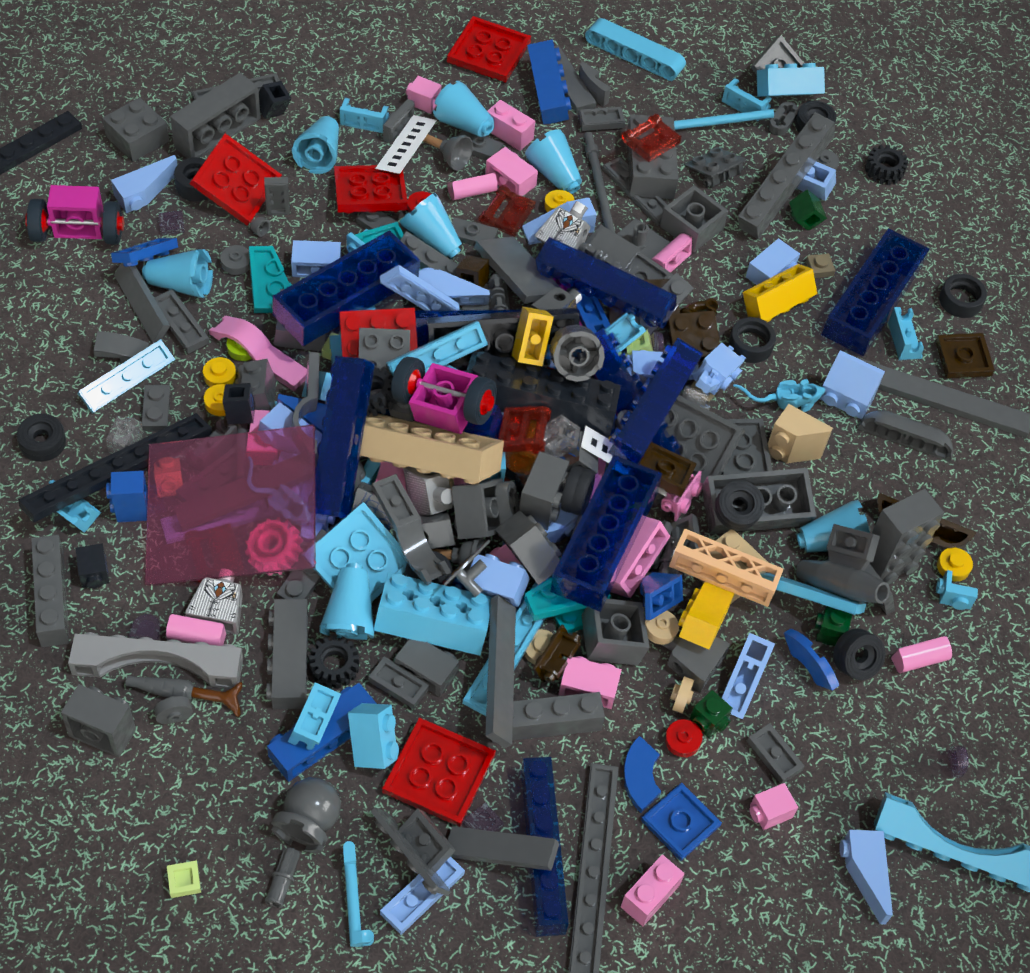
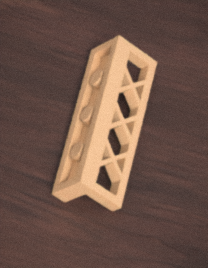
[669,529,783,607]

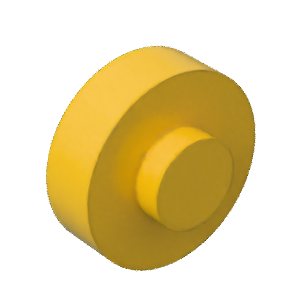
[545,190,574,212]
[203,357,236,387]
[204,384,226,416]
[937,547,973,582]

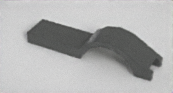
[291,352,319,466]
[372,474,451,586]

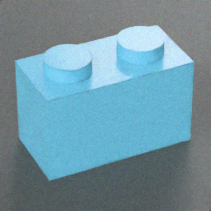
[348,703,399,769]

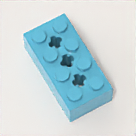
[374,572,492,656]

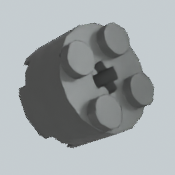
[549,324,605,382]

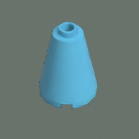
[433,81,494,137]
[292,116,339,174]
[525,130,582,194]
[399,193,462,259]
[142,249,213,298]
[796,500,870,552]
[320,563,375,640]

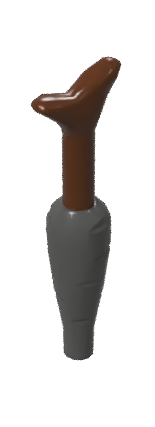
[125,675,243,717]

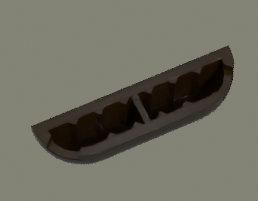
[877,493,976,548]

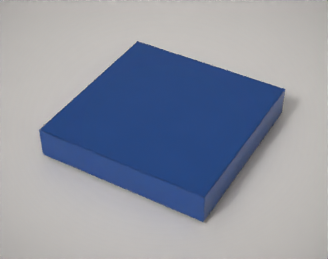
[641,783,722,861]

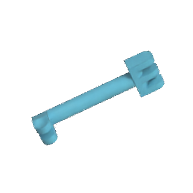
[343,841,374,947]

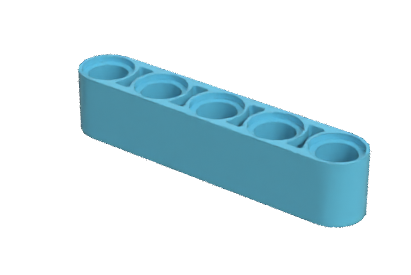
[585,18,686,81]

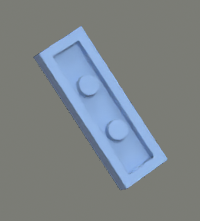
[380,857,465,935]

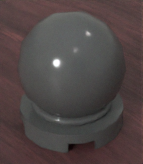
[271,777,341,854]

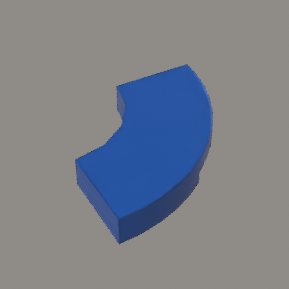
[784,628,839,690]
[624,736,661,813]

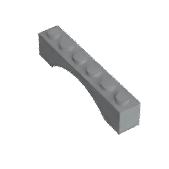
[68,632,243,689]

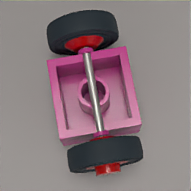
[25,185,124,245]
[391,357,497,434]

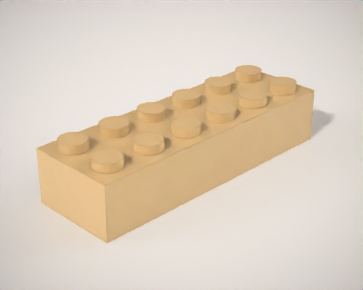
[337,412,504,484]

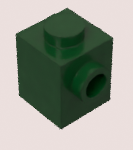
[789,189,827,230]
[814,606,852,646]
[689,690,733,739]

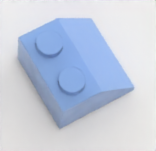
[819,350,885,419]

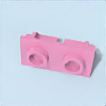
[661,471,703,521]

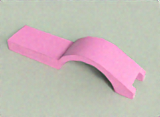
[209,316,307,391]

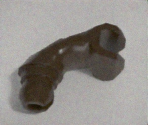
[680,298,718,316]

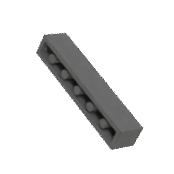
[738,112,835,239]

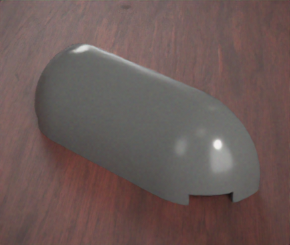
[857,410,953,462]

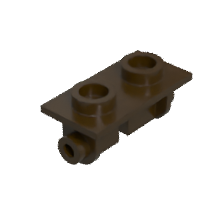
[533,624,581,683]

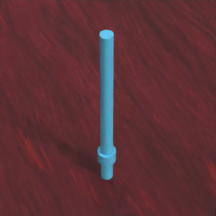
[674,109,774,130]

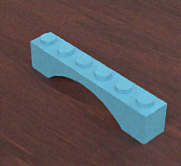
[874,792,1030,892]

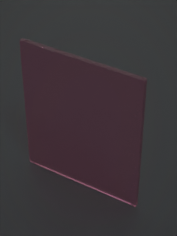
[145,425,316,586]

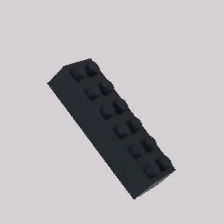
[427,308,580,371]
[466,351,621,437]

